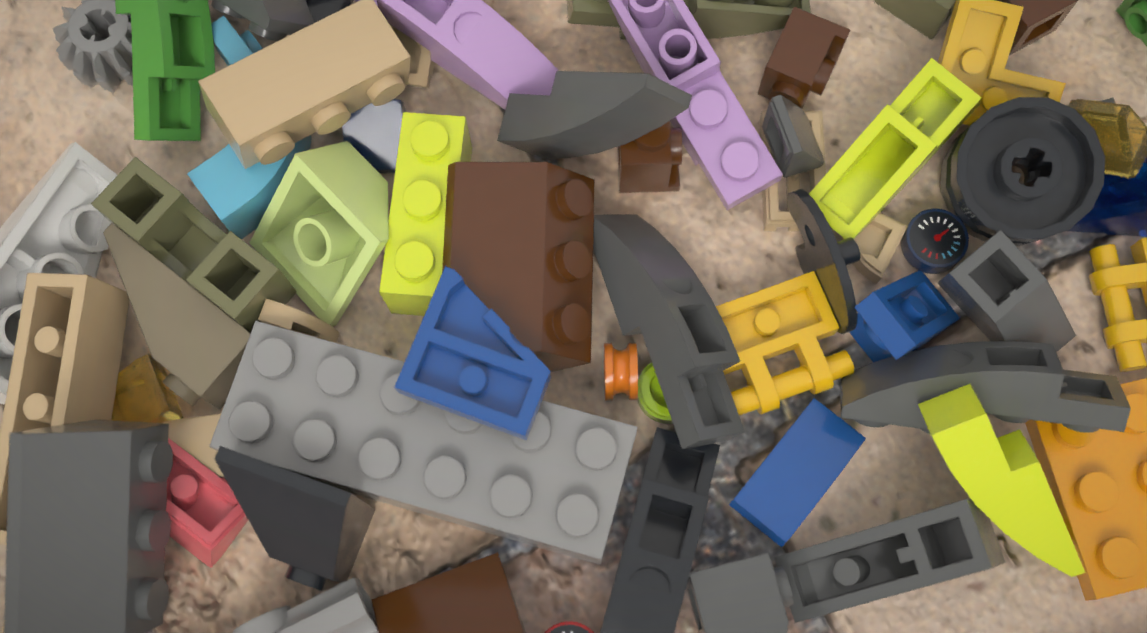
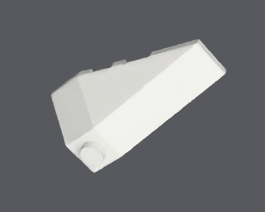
[0,142,117,405]

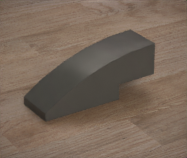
[497,71,692,158]

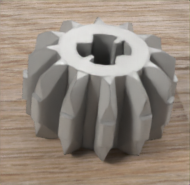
[52,0,133,94]

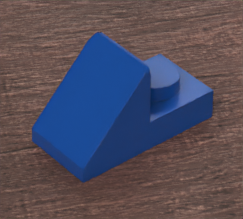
[849,270,960,362]

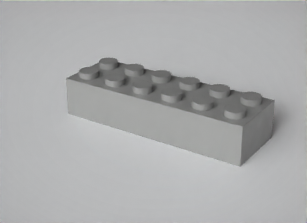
[209,321,638,565]

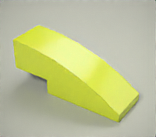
[809,58,982,239]
[918,384,1085,577]

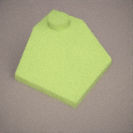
[249,141,389,327]

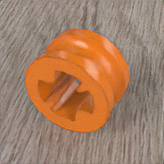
[604,343,638,401]

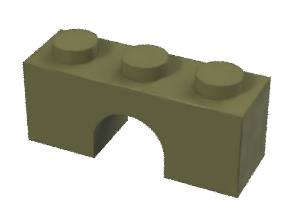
[91,157,297,333]

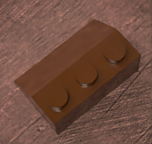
[442,162,595,372]

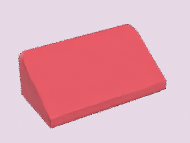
[166,438,248,568]

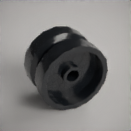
[940,97,1105,246]

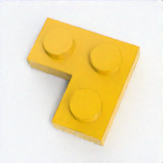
[938,0,1066,126]

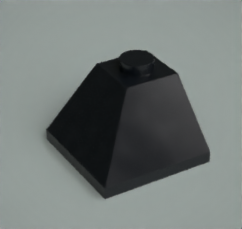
[214,446,375,591]

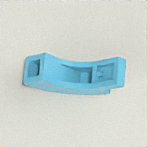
[187,16,312,239]

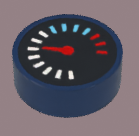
[901,209,969,274]

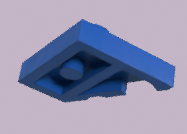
[394,266,551,441]

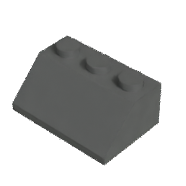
[4,419,173,633]

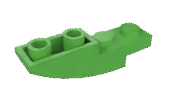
[115,0,215,141]

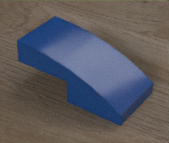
[729,398,866,548]

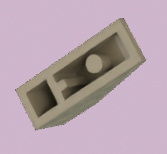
[103,223,251,410]

